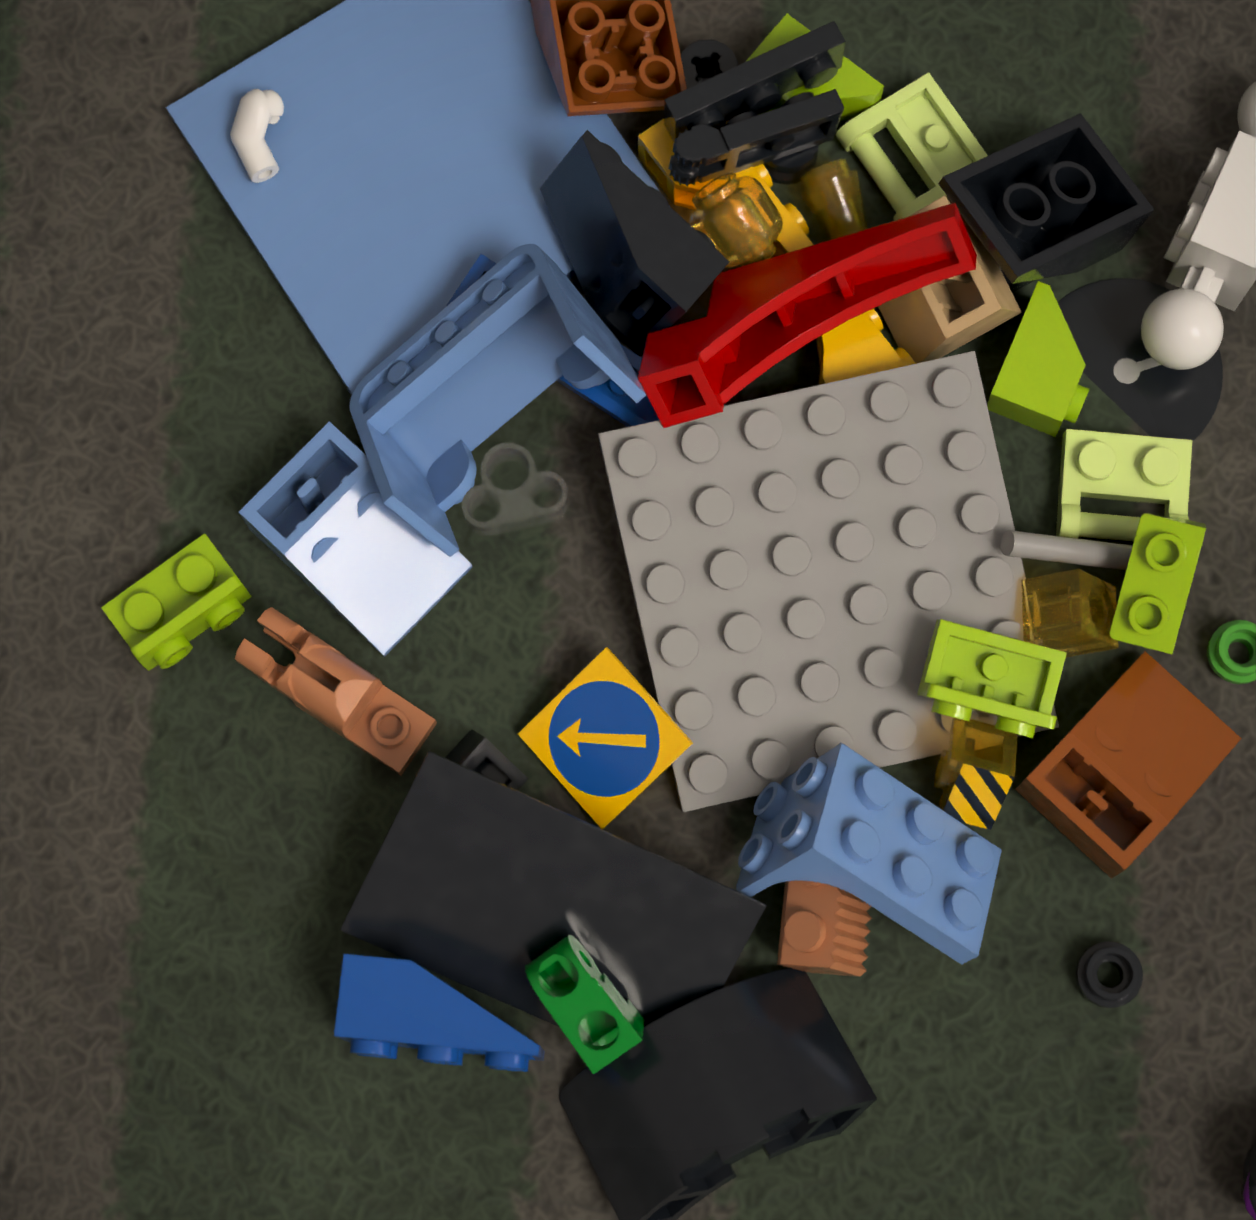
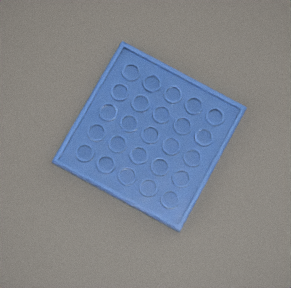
[166,0,659,396]

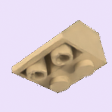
[878,195,1022,364]

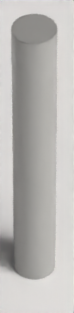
[1001,530,1132,570]

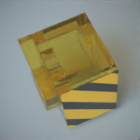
[934,718,1017,830]

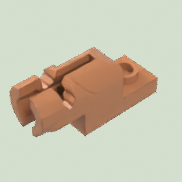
[235,607,437,775]

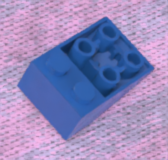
[334,954,545,1072]

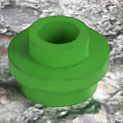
[1207,620,1256,684]

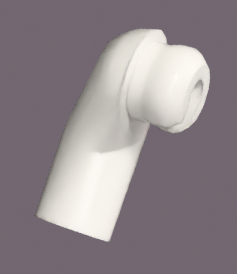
[230,89,284,183]

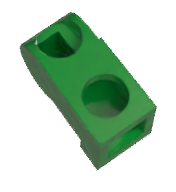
[525,935,644,1075]

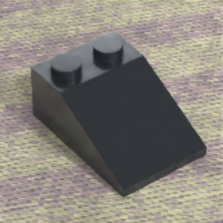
[938,113,1155,284]

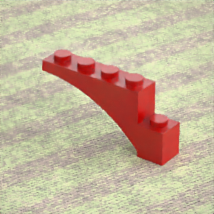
[638,203,977,428]

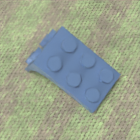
[736,743,1002,965]

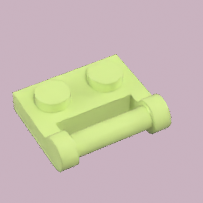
[836,72,988,221]
[1056,429,1192,542]

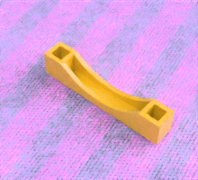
[638,119,916,385]

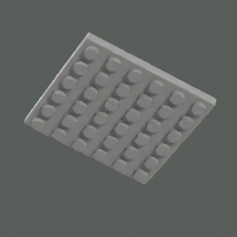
[598,351,1059,812]

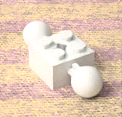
[1141,81,1256,370]

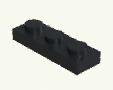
[664,21,846,142]

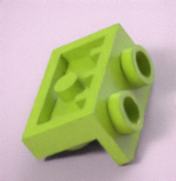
[1110,513,1206,654]
[101,533,252,671]

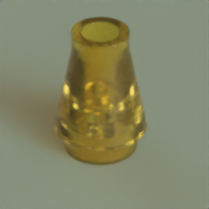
[800,159,868,240]

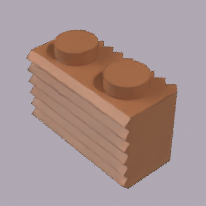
[777,881,872,977]

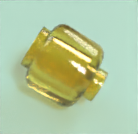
[689,172,783,268]

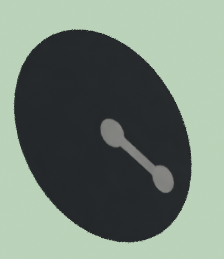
[1058,278,1223,442]

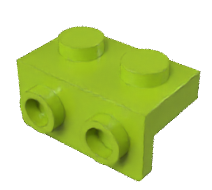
[917,619,1067,738]

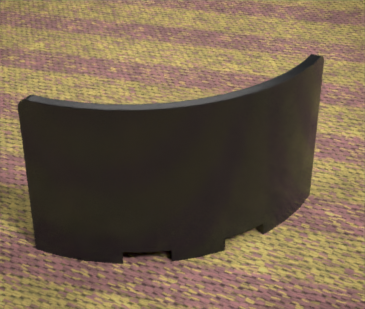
[560,968,877,1220]

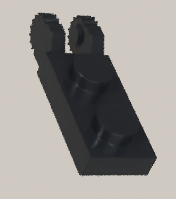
[668,89,844,186]

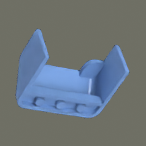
[350,243,646,557]

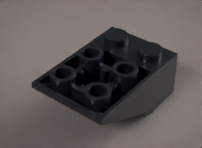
[539,130,729,356]

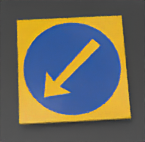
[518,647,693,830]

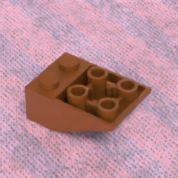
[530,0,687,117]
[1015,651,1242,879]

